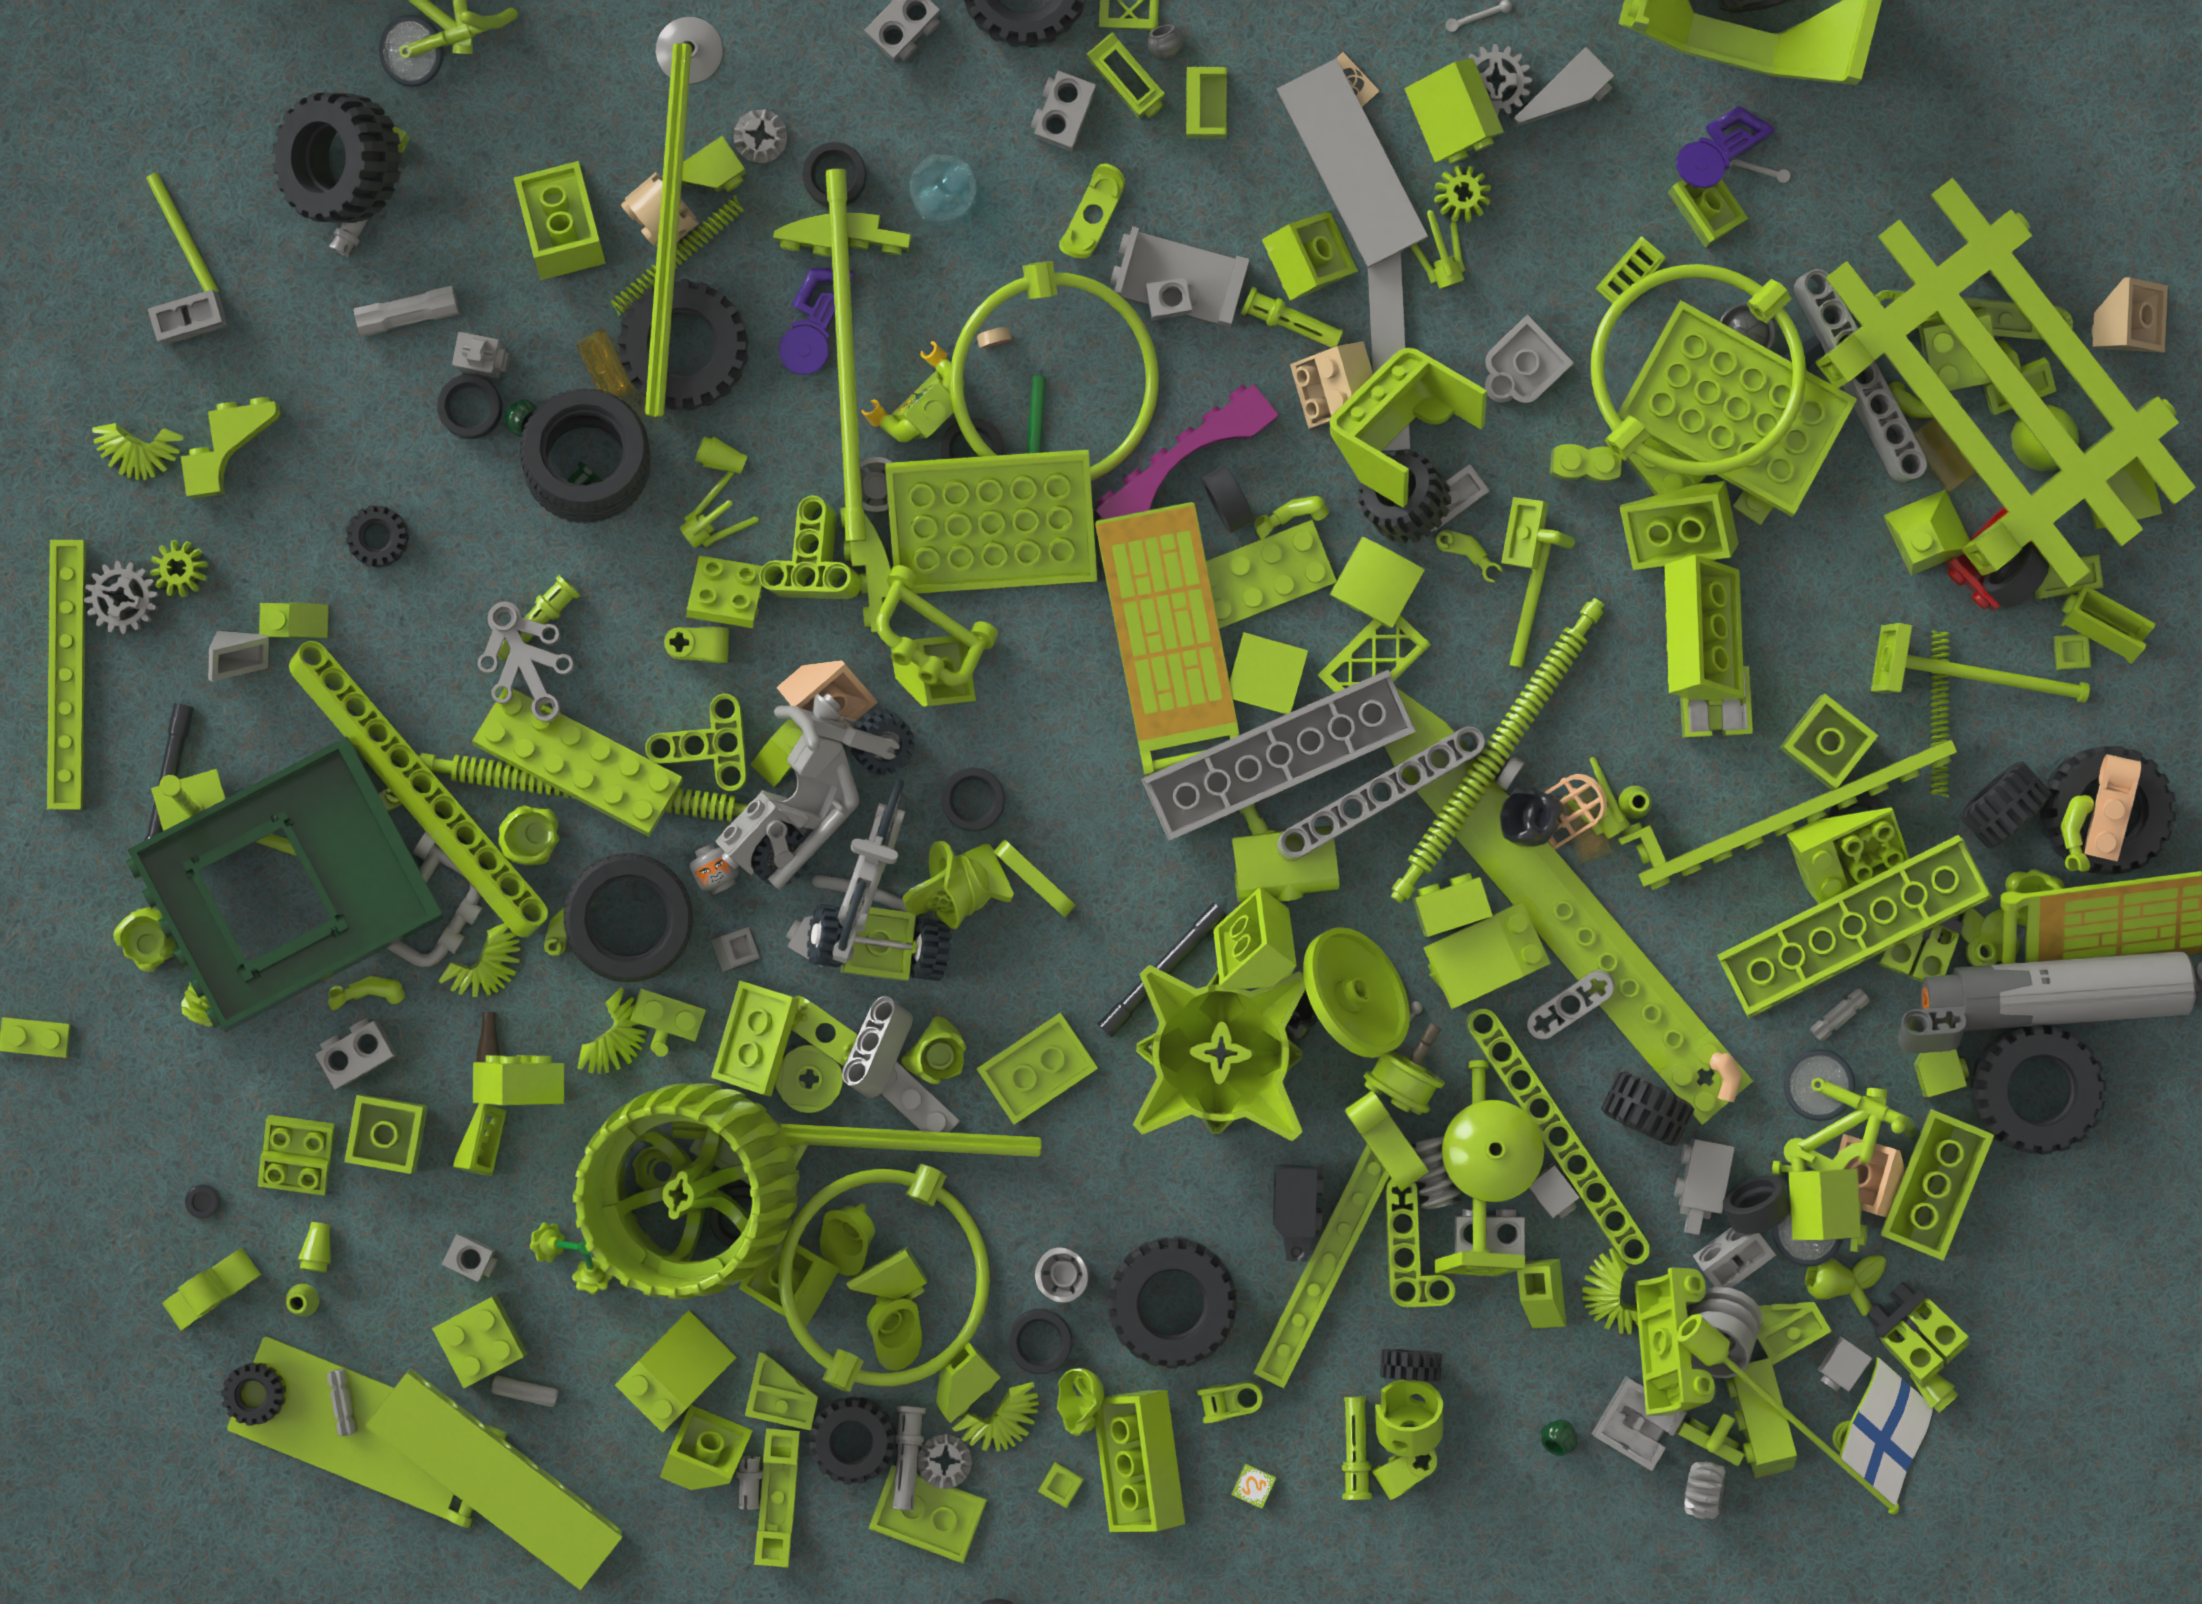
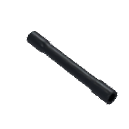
[144,703,194,841]
[1097,902,1228,1038]

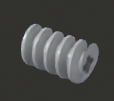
[1413,1136,1462,1209]

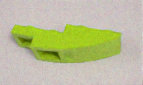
[773,213,912,257]
[841,507,891,634]

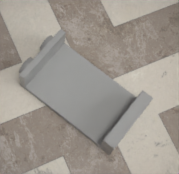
[1110,226,1249,327]

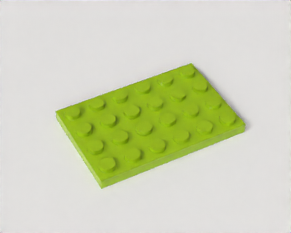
[1617,300,1857,517]
[885,449,1097,594]

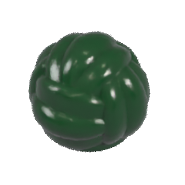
[505,399,538,437]
[1541,1420,1577,1456]

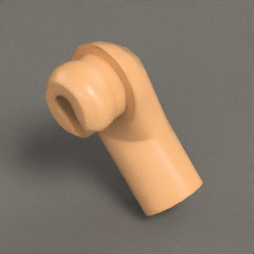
[1710,1053,1742,1103]

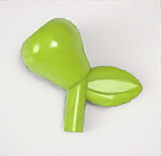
[1805,1255,1886,1316]

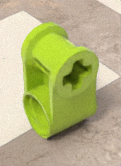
[664,627,729,663]
[1197,1380,1263,1423]
[1372,1449,1437,1500]

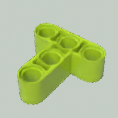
[759,495,862,599]
[645,693,748,792]
[1344,1091,1429,1192]
[162,1248,261,1331]

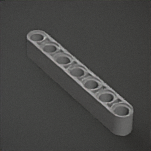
[1794,269,1927,483]
[1277,726,1485,861]

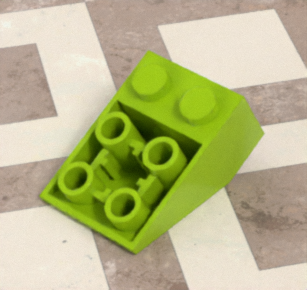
[1786,807,1910,904]

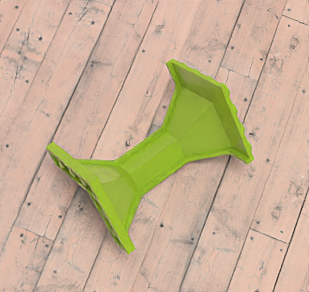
[1618,0,1882,85]

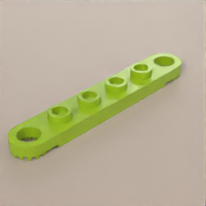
[1875,290,2073,340]

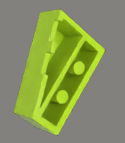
[1725,1358,1797,1478]

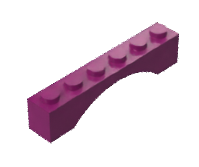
[1095,384,1279,520]

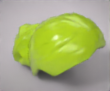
[1057,1368,1104,1436]

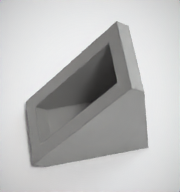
[208,631,269,682]

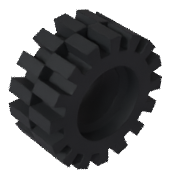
[345,505,409,567]
[1380,1349,1442,1381]
[221,1363,286,1426]

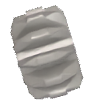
[1684,1461,1726,1519]

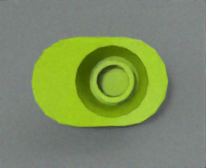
[820,1204,875,1276]
[866,1296,922,1371]

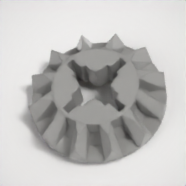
[734,109,787,163]
[918,1434,972,1489]

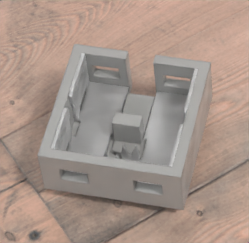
[1591,1376,1686,1471]

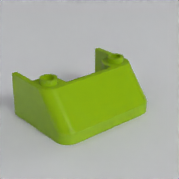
[1330,348,1487,508]

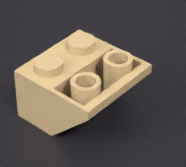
[1290,341,1373,429]

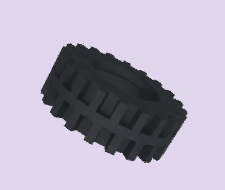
[964,0,1086,48]
[618,279,749,411]

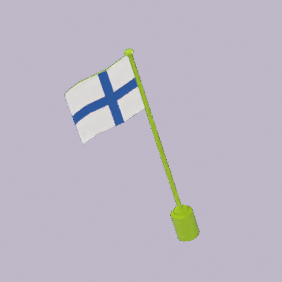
[1676,1314,1933,1515]

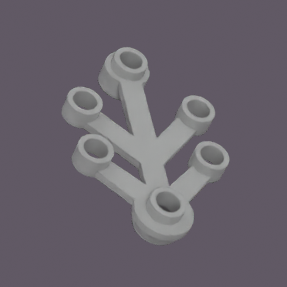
[478,602,574,723]

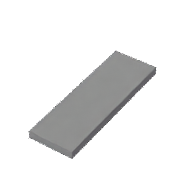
[1277,58,1428,268]

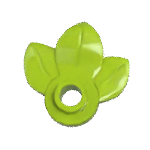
[1960,908,2021,966]

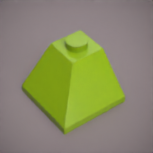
[1883,489,1971,576]
[891,636,976,707]
[846,1246,928,1300]
[660,1405,753,1490]

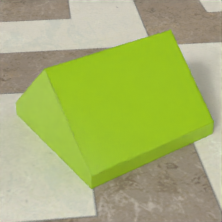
[1668,179,1749,248]
[1789,1169,1861,1240]

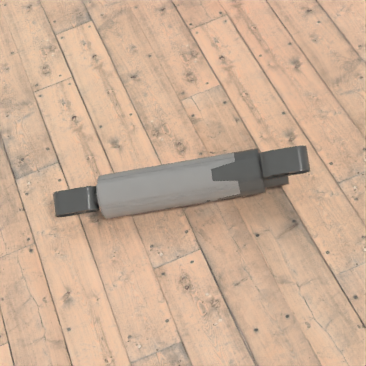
[1898,951,2202,1053]

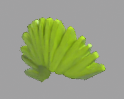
[92,423,184,480]
[439,923,520,997]
[577,987,646,1074]
[1582,1248,1638,1334]
[952,1382,1039,1451]

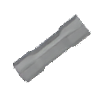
[354,285,460,337]

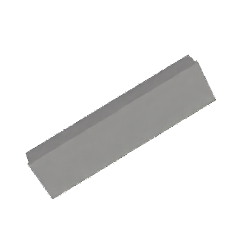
[1141,670,1416,841]

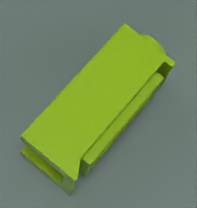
[1087,32,1165,120]
[2060,585,2155,664]

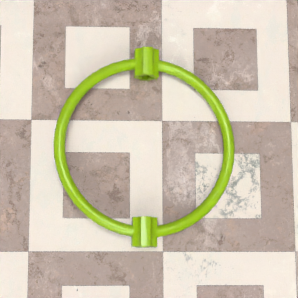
[950,261,1159,481]
[1591,264,1806,475]
[778,1164,990,1392]

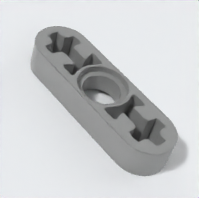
[1527,970,1615,1039]

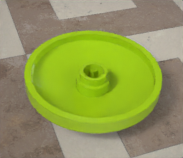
[1303,927,1410,1058]

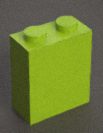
[1404,58,1504,165]

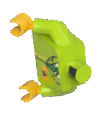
[862,341,964,443]

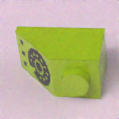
[681,136,747,192]

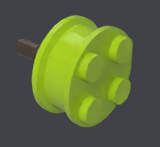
[1364,1022,1445,1115]

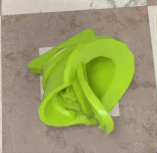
[902,841,1014,929]

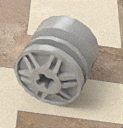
[1690,1287,1763,1378]

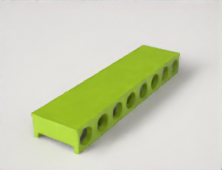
[1717,835,1993,1019]
[365,1368,623,1590]

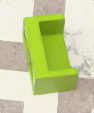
[1186,67,1227,139]

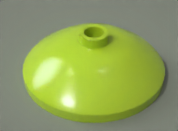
[1442,1100,1544,1202]

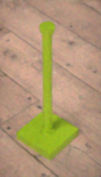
[1871,623,2090,703]
[151,769,226,831]
[1435,1060,1525,1277]

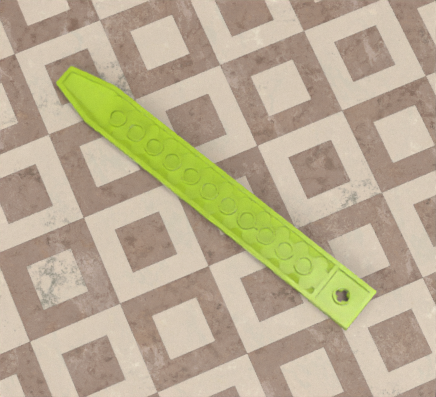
[1384,687,1753,1125]

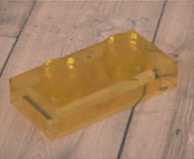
[576,329,634,399]
[1914,418,1976,492]
[1560,789,1612,864]

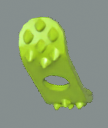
[1059,163,1125,259]
[791,996,858,1067]

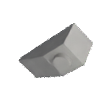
[1512,47,1614,127]

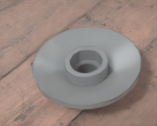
[656,17,723,84]

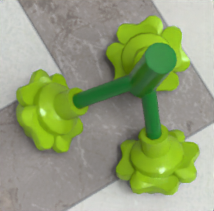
[530,1222,614,1295]

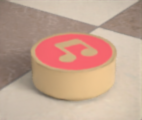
[976,327,1012,349]

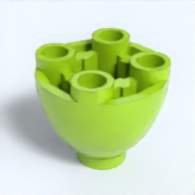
[2011,405,2079,472]

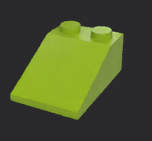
[514,161,606,280]
[1619,481,1739,570]
[1423,902,1551,1009]
[615,1310,737,1433]

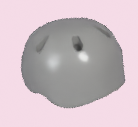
[860,457,893,512]
[1035,1248,1090,1302]

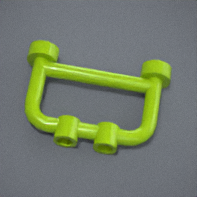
[876,565,998,686]

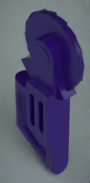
[1676,106,1775,188]
[779,268,855,375]

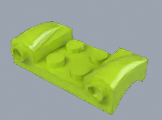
[1634,1267,1715,1416]

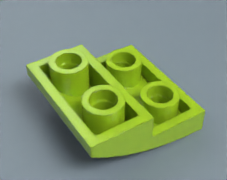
[1329,537,1425,628]
[258,1114,335,1196]

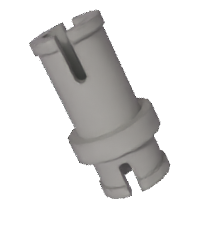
[329,220,367,257]
[736,1455,763,1510]

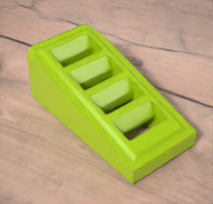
[1595,236,1666,304]
[453,1103,507,1176]

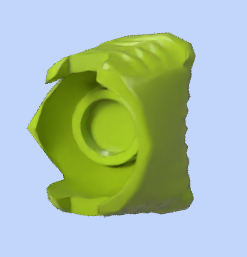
[901,1016,966,1084]

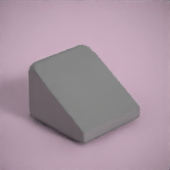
[711,927,760,972]

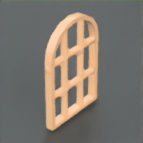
[1545,774,1607,849]

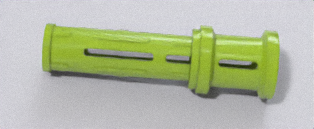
[1240,286,1343,348]
[497,574,581,663]
[1342,1396,1372,1500]

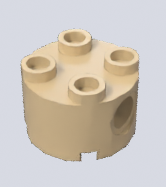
[621,172,699,247]

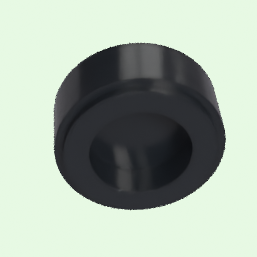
[185,1184,220,1219]

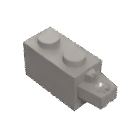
[452,332,510,379]
[1674,1138,1735,1235]

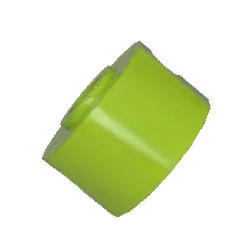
[1375,1380,1444,1457]

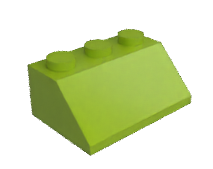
[1213,887,1297,990]

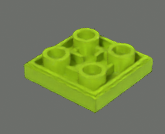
[2089,458,2162,530]
[1229,632,1308,715]

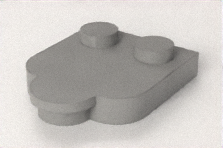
[1485,314,1574,403]

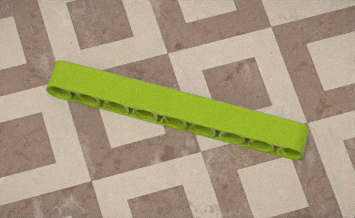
[1466,1008,1650,1265]

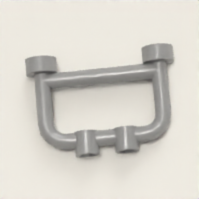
[387,832,483,967]

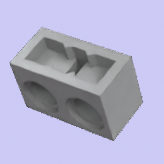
[864,0,941,63]
[1031,71,1096,152]
[148,289,229,346]
[315,1018,397,1090]
[1455,1209,1525,1255]
[1693,1227,1776,1288]

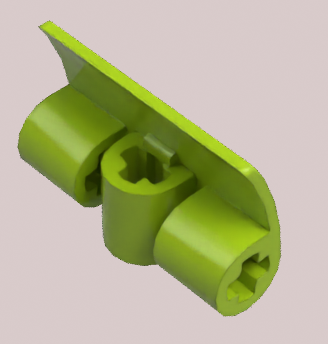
[1232,826,1339,902]

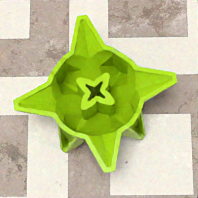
[1133,965,1306,1141]

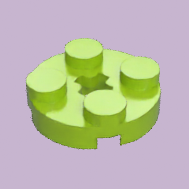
[775,1045,843,1113]

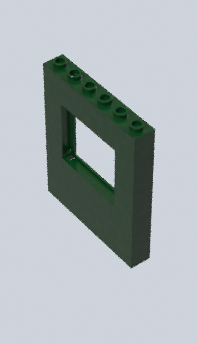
[126,737,443,1033]

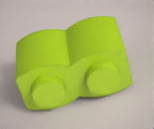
[1550,444,1622,483]

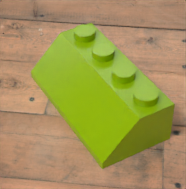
[1664,555,1744,700]
[1880,1109,1994,1261]
[1094,1390,1185,1532]

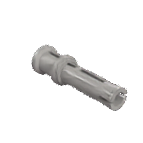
[892,1406,926,1510]

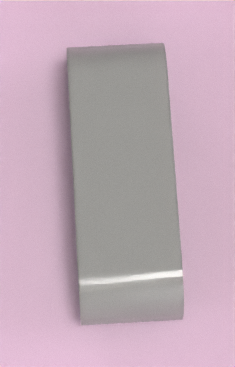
[842,996,913,1098]

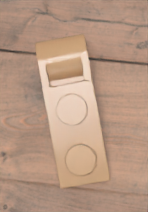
[2083,754,2141,861]

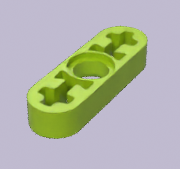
[993,839,1076,917]

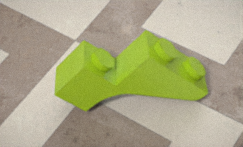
[181,397,281,499]

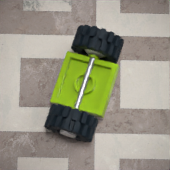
[807,904,952,981]

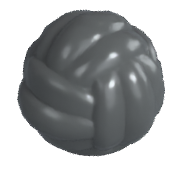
[1147,24,1183,60]

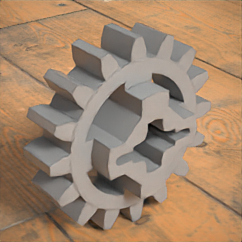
[1467,44,1532,117]
[84,561,160,634]

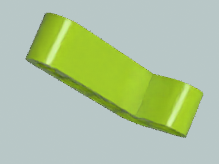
[1385,1177,1455,1307]

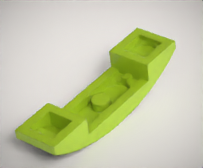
[754,1428,800,1567]

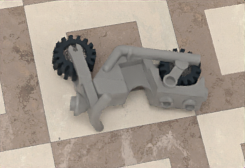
[716,693,915,890]

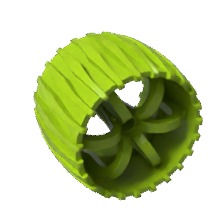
[573,1083,800,1299]

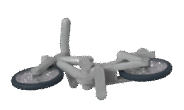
[812,779,919,963]

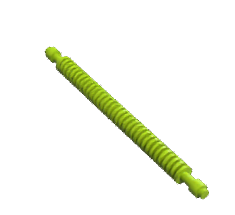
[1390,598,1604,904]
[418,753,748,822]

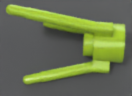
[1410,210,1466,289]
[679,471,759,548]
[1563,757,1630,839]

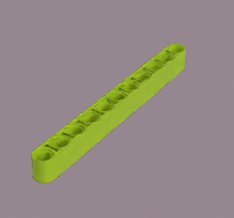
[289,641,548,937]

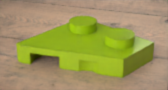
[1757,1302,1832,1366]
[745,1351,819,1431]

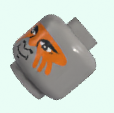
[689,843,739,896]

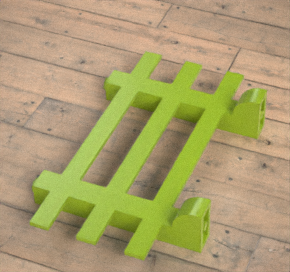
[1815,178,2196,588]

